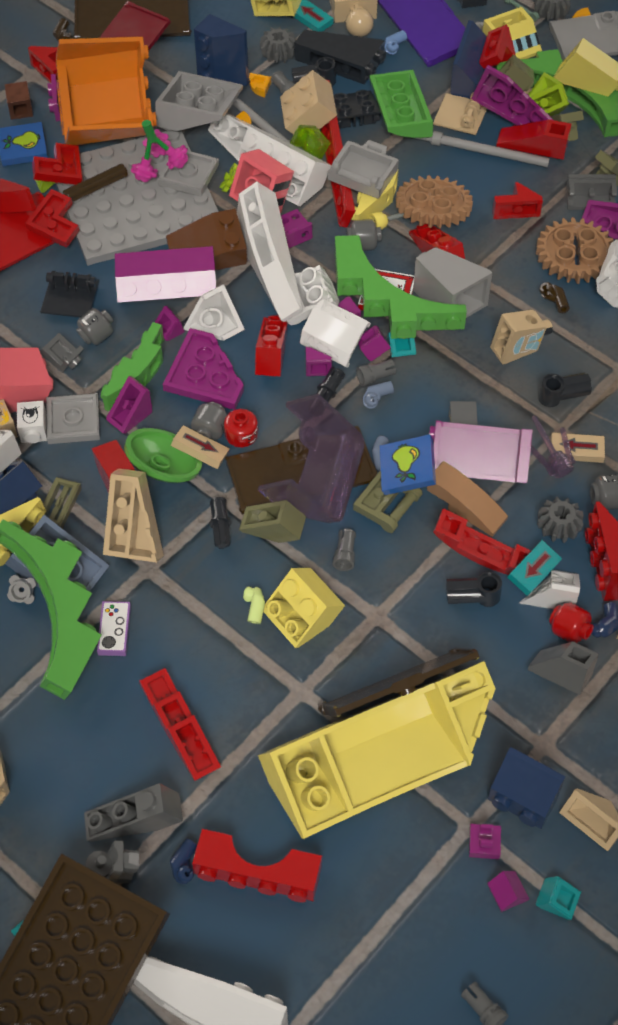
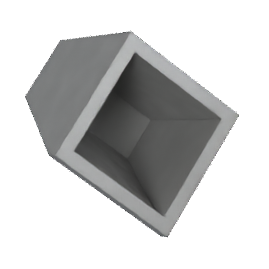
[413,247,492,318]

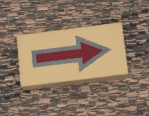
[171,425,229,469]
[551,433,605,463]

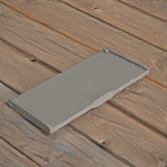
[549,11,618,61]

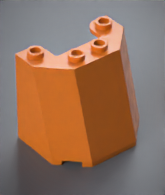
[56,37,156,145]

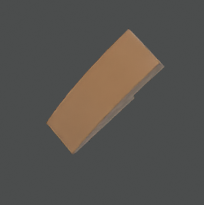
[427,461,508,537]

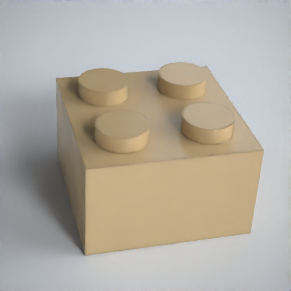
[280,70,337,141]

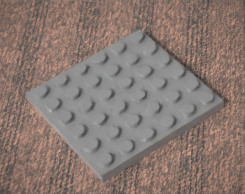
[55,130,219,266]

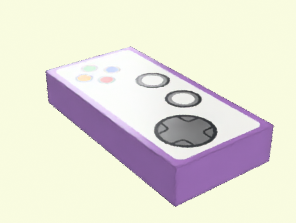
[97,601,131,656]

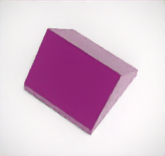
[154,306,185,341]
[487,871,529,912]

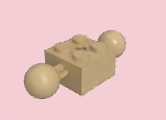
[329,0,378,37]

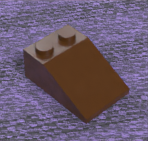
[166,209,247,270]

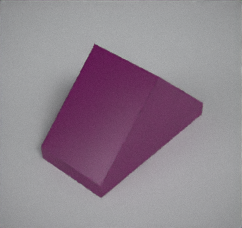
[106,376,153,434]

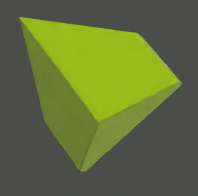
[528,72,569,116]

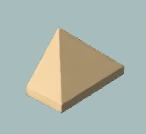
[559,788,618,851]

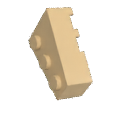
[103,468,164,563]

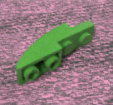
[101,322,164,412]

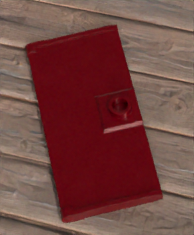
[99,1,171,52]

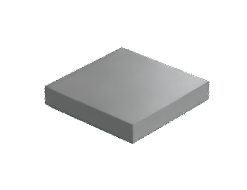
[157,151,219,196]
[46,393,100,444]

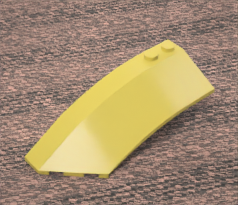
[258,661,495,839]

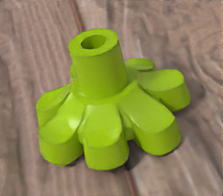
[219,163,238,193]

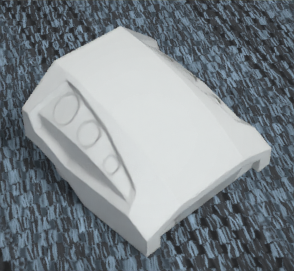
[596,239,618,308]
[287,265,340,325]
[300,299,371,368]

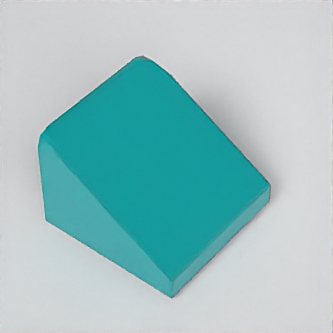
[387,332,416,358]
[536,876,581,920]

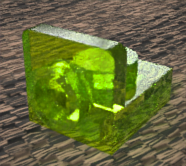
[290,125,330,160]

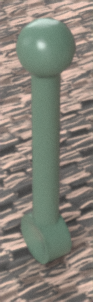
[504,0,539,21]

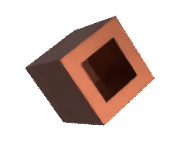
[4,81,33,120]

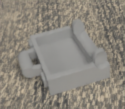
[328,140,399,199]

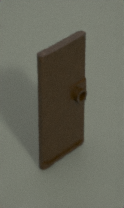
[73,0,191,39]
[225,426,377,514]
[318,648,480,718]

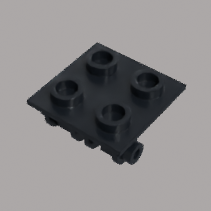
[333,90,381,129]
[40,270,99,318]

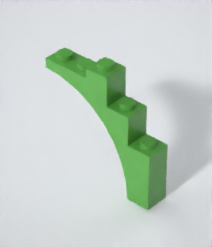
[495,49,618,137]
[334,235,467,339]
[0,519,102,700]

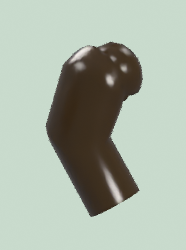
[53,18,72,41]
[539,282,570,314]

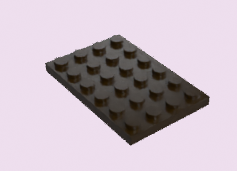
[0,853,170,1025]

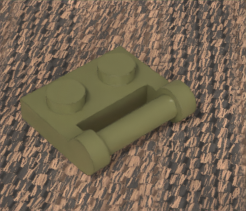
[353,470,423,533]

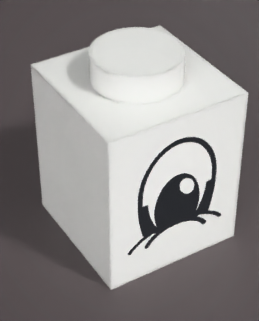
[17,401,47,443]

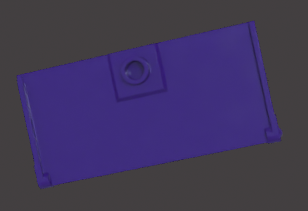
[377,0,466,67]

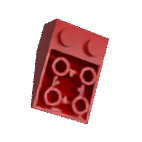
[585,502,618,601]

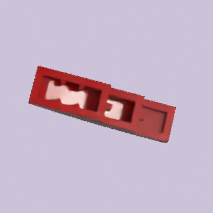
[139,668,221,781]

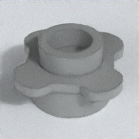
[7,575,37,604]

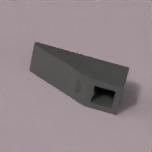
[84,783,183,842]

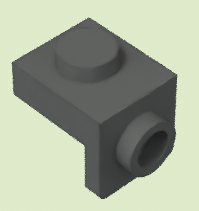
[40,333,84,373]

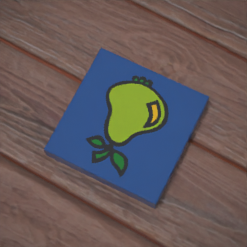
[0,122,48,166]
[380,434,436,495]

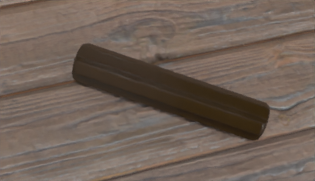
[63,164,128,202]

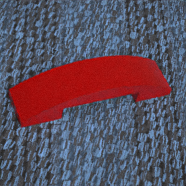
[433,508,531,575]

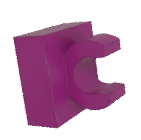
[469,824,501,859]

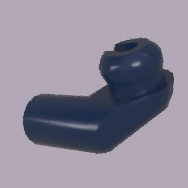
[592,602,618,638]
[170,838,197,884]

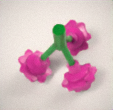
[130,120,188,182]

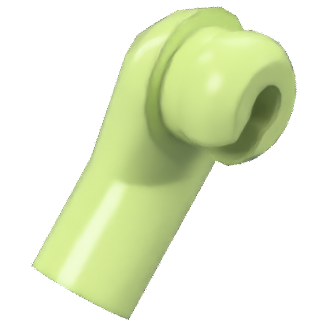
[243,587,265,624]

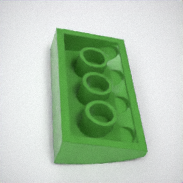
[370,70,433,138]

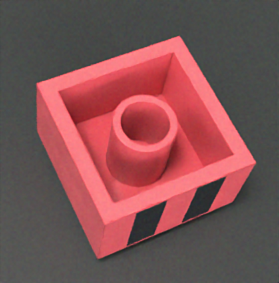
[229,149,294,213]

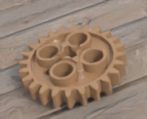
[396,175,473,229]
[536,217,614,284]

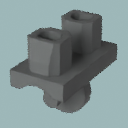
[85,841,139,883]

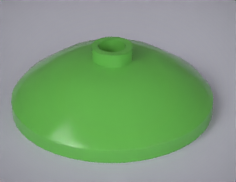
[124,428,202,483]

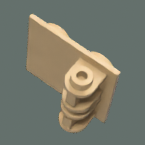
[433,92,487,135]

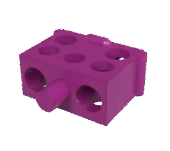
[281,209,313,248]

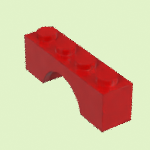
[192,829,322,902]

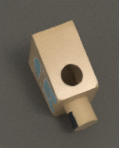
[490,310,553,365]

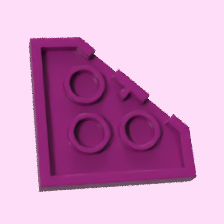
[163,328,244,410]

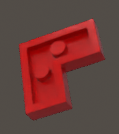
[32,143,82,185]
[25,189,80,248]

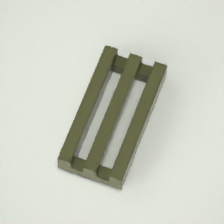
[43,477,82,529]

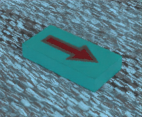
[293,0,334,32]
[507,540,562,596]

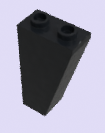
[294,29,386,85]

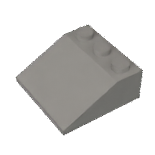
[155,71,243,131]

